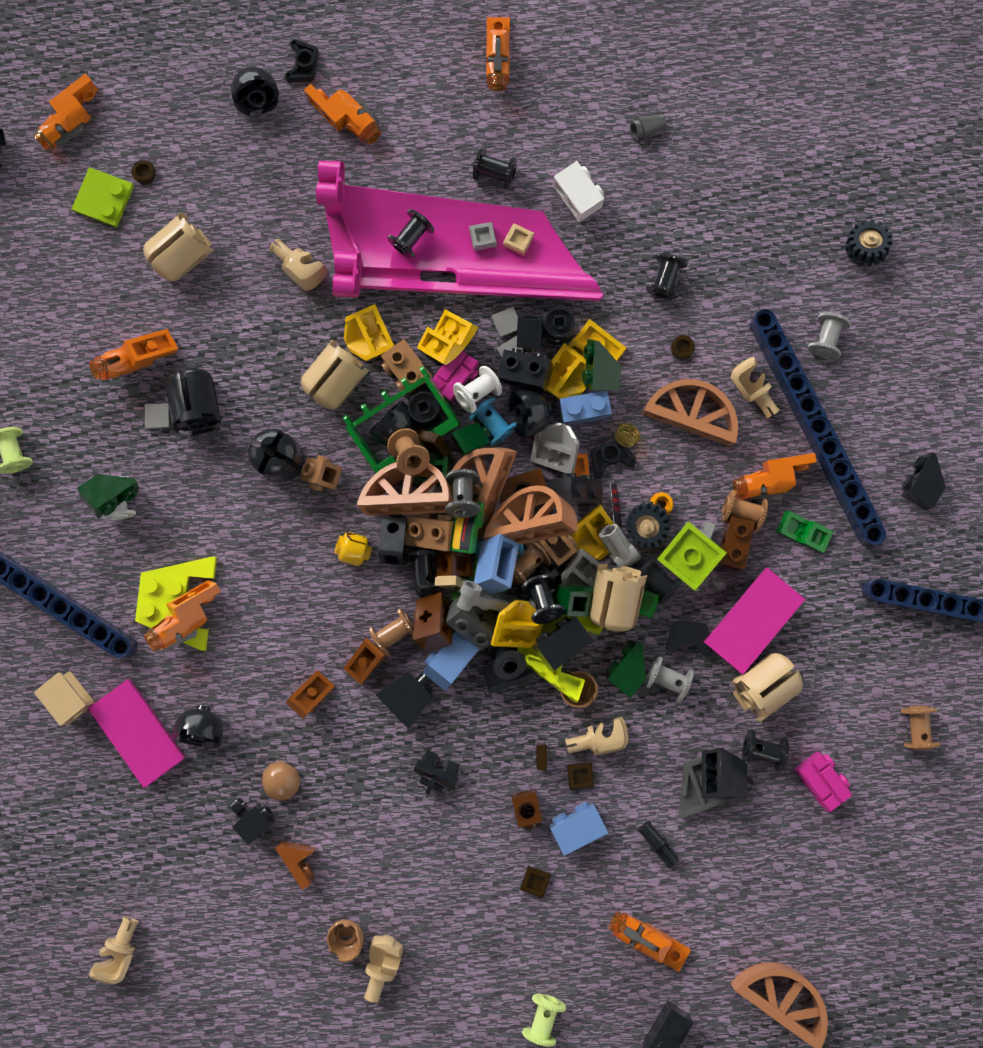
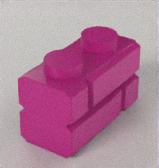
[429,351,479,405]
[794,752,852,812]

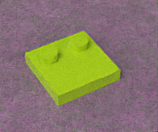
[71,167,134,228]
[657,522,727,590]

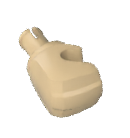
[269,239,328,291]
[730,356,780,418]
[565,717,629,756]
[89,916,139,984]
[364,935,403,1003]

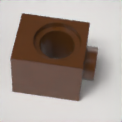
[436,551,473,579]
[511,789,542,830]

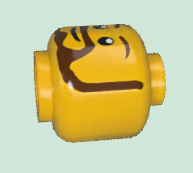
[334,532,372,566]

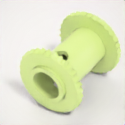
[0,427,33,474]
[522,993,566,1047]

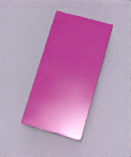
[703,568,805,675]
[88,679,186,788]

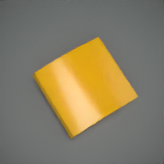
[417,309,479,365]
[568,319,627,361]

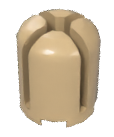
[143,212,214,282]
[301,340,369,409]
[589,564,647,632]
[730,653,803,722]

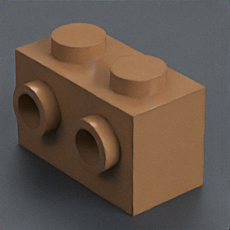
[381,339,433,398]
[405,513,455,551]
[537,514,578,567]

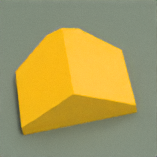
[344,304,394,361]
[547,343,586,399]
[572,505,614,560]
[491,600,543,648]

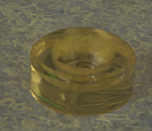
[615,423,640,447]

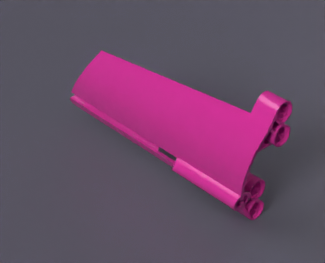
[316,161,604,301]

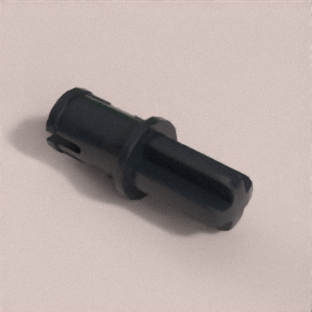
[638,821,679,868]

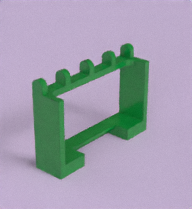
[343,365,460,473]

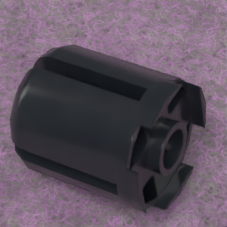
[165,368,222,435]
[248,428,305,483]

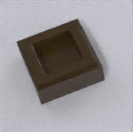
[419,430,451,455]
[536,743,547,771]
[567,762,594,790]
[520,865,551,898]

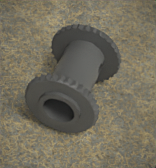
[445,469,480,518]

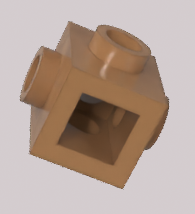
[300,455,342,492]

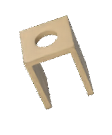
[35,671,95,726]

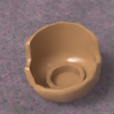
[560,671,598,708]
[261,761,301,801]
[326,919,364,962]

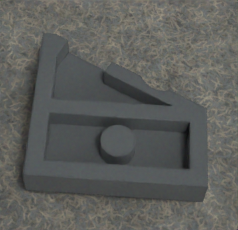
[678,756,725,819]

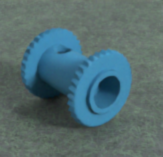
[469,397,517,446]

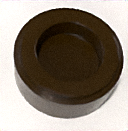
[131,160,156,184]
[670,335,695,360]

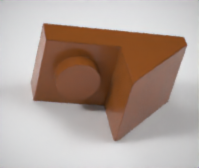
[343,638,387,685]
[285,670,335,719]
[275,841,317,890]

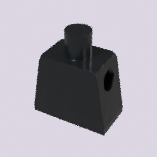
[377,515,407,565]
[376,671,433,729]
[702,748,753,800]

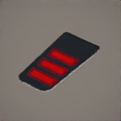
[611,483,622,526]

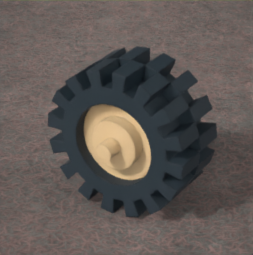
[845,219,893,267]
[625,501,671,548]

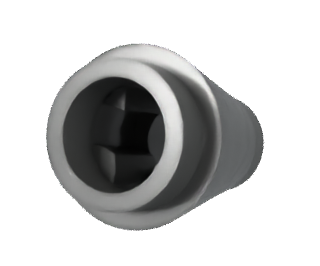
[630,114,666,140]

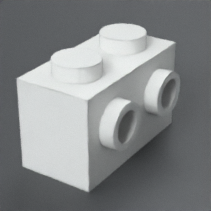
[552,161,604,223]

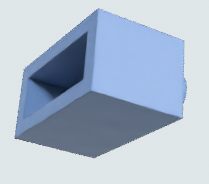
[558,390,612,426]
[474,534,519,595]
[423,631,480,691]
[549,802,608,856]

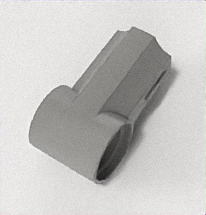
[599,523,641,568]

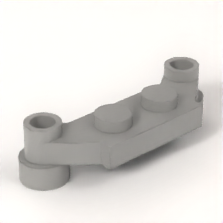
[457,580,536,612]

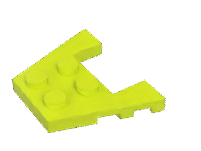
[135,557,217,651]
[517,615,602,703]

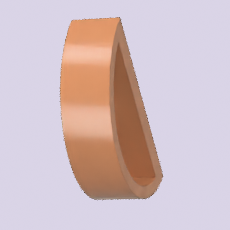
[642,379,738,447]
[452,447,517,540]
[357,462,453,516]
[483,486,577,545]
[731,962,828,1048]

